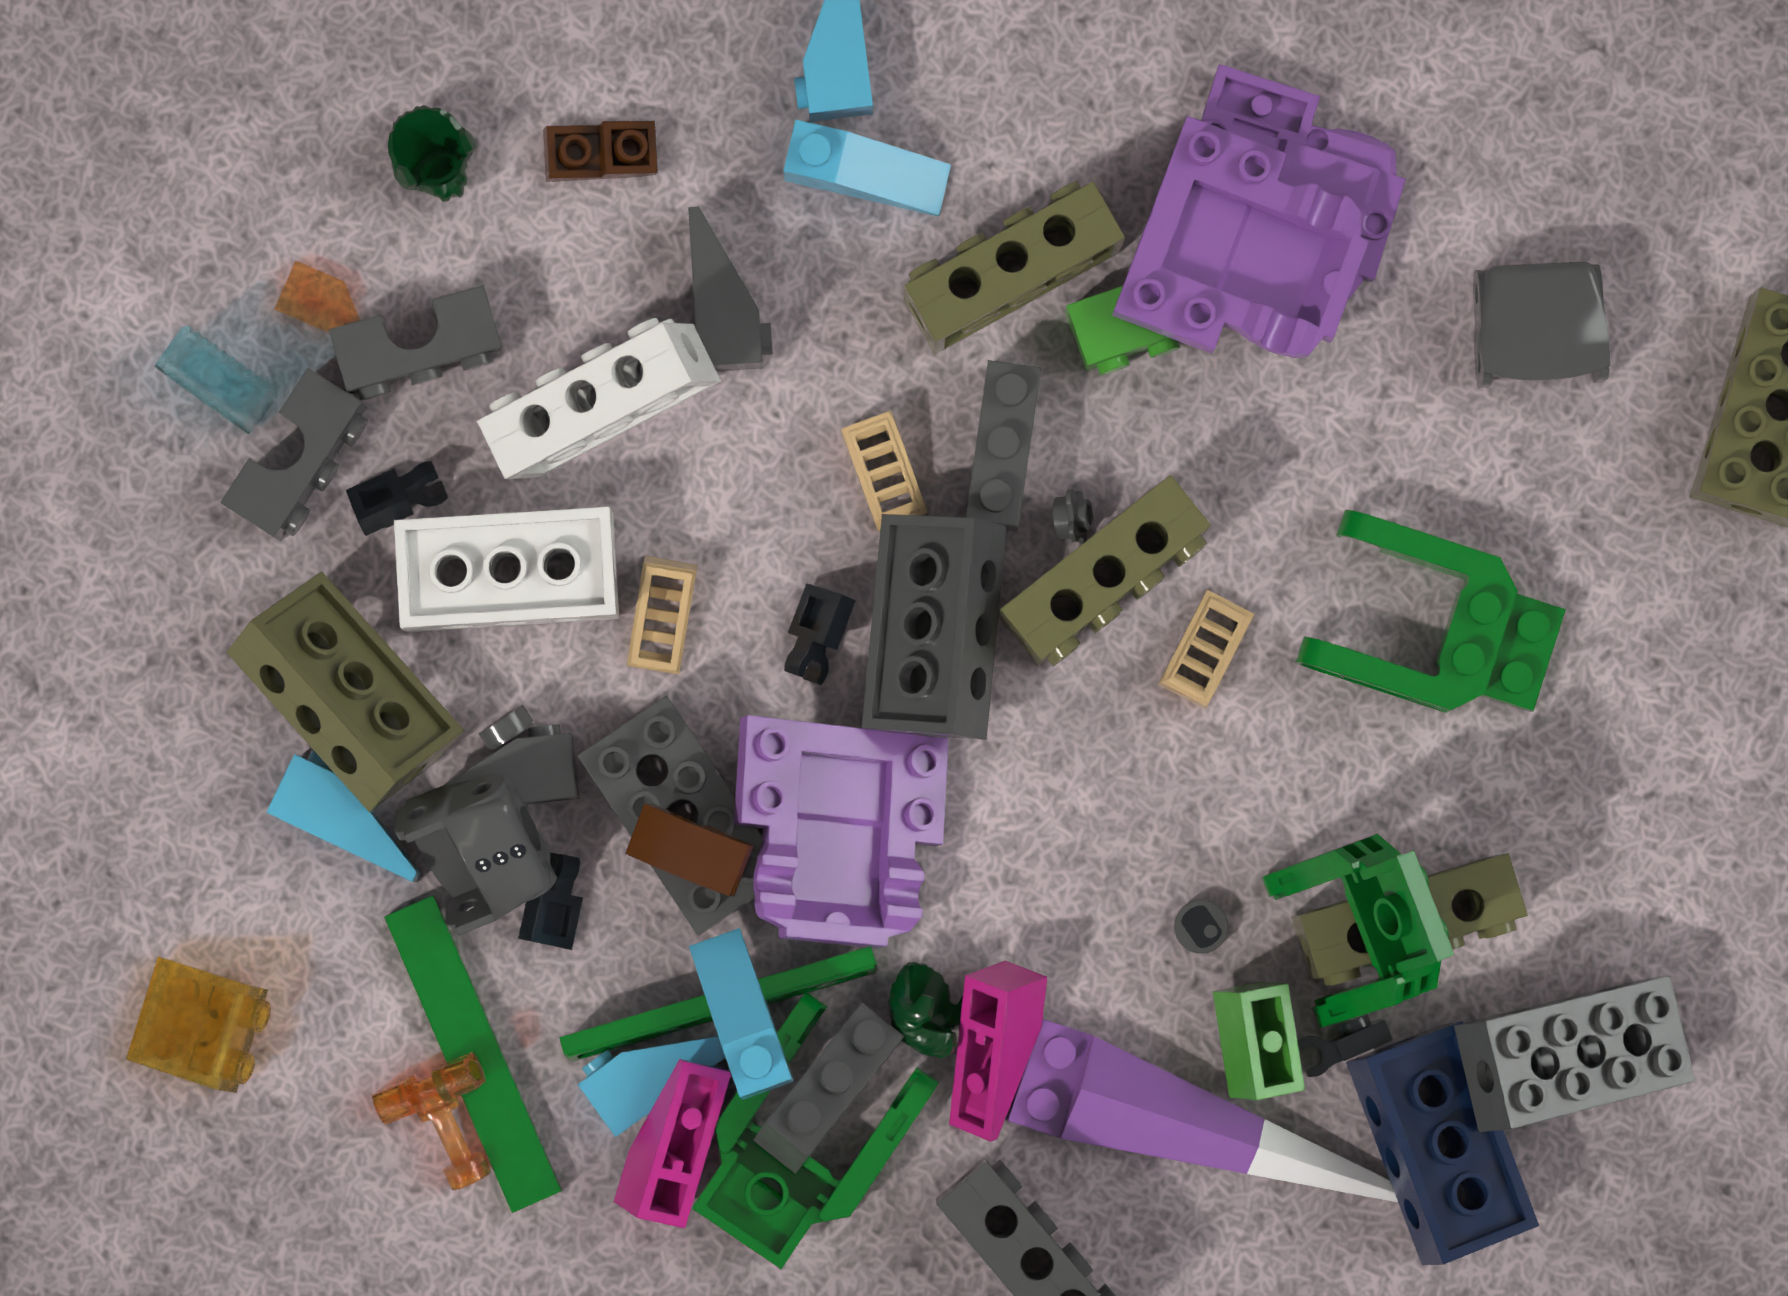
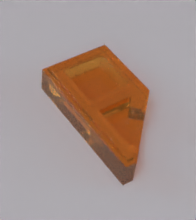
[275,261,360,333]

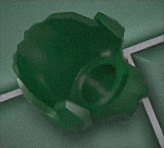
[388,105,477,202]
[888,962,963,1058]

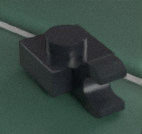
[346,461,448,536]
[784,583,856,685]
[518,852,583,950]
[1297,1014,1393,1077]

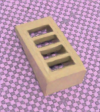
[841,411,928,532]
[626,556,698,674]
[1158,589,1254,709]

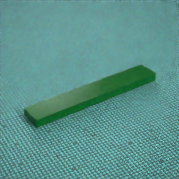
[384,895,563,1213]
[559,946,878,1062]

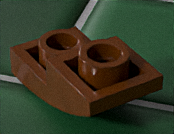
[543,121,658,182]
[625,803,753,896]

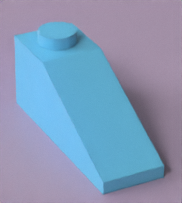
[794,0,873,122]
[783,119,951,216]
[266,750,421,883]
[689,928,794,1100]
[577,1036,725,1137]

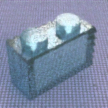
[155,326,278,435]

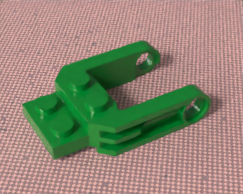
[1295,510,1566,713]
[1261,834,1454,1028]
[691,991,939,1270]

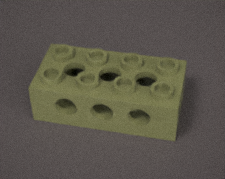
[904,181,1125,355]
[1690,287,1788,527]
[998,475,1211,667]
[226,571,465,813]
[1291,853,1528,986]

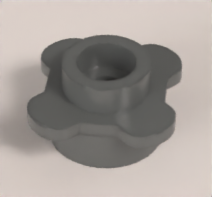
[1053,489,1094,544]

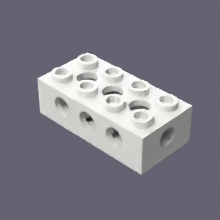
[477,318,721,479]
[394,507,620,632]

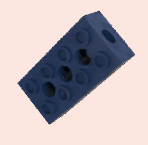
[1346,1021,1539,1265]

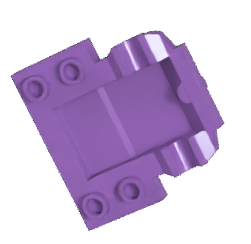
[1201,64,1406,299]
[1112,116,1369,358]
[734,715,949,948]

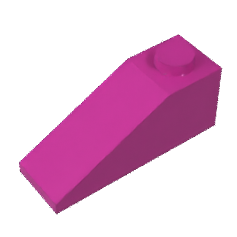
[949,960,1047,1142]
[613,1059,731,1228]

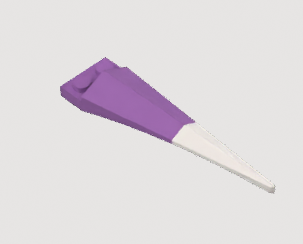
[1005,1019,1398,1202]

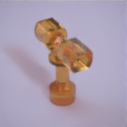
[372,1052,491,1190]

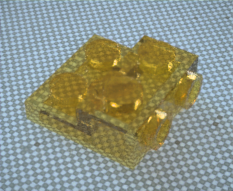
[126,956,271,1093]

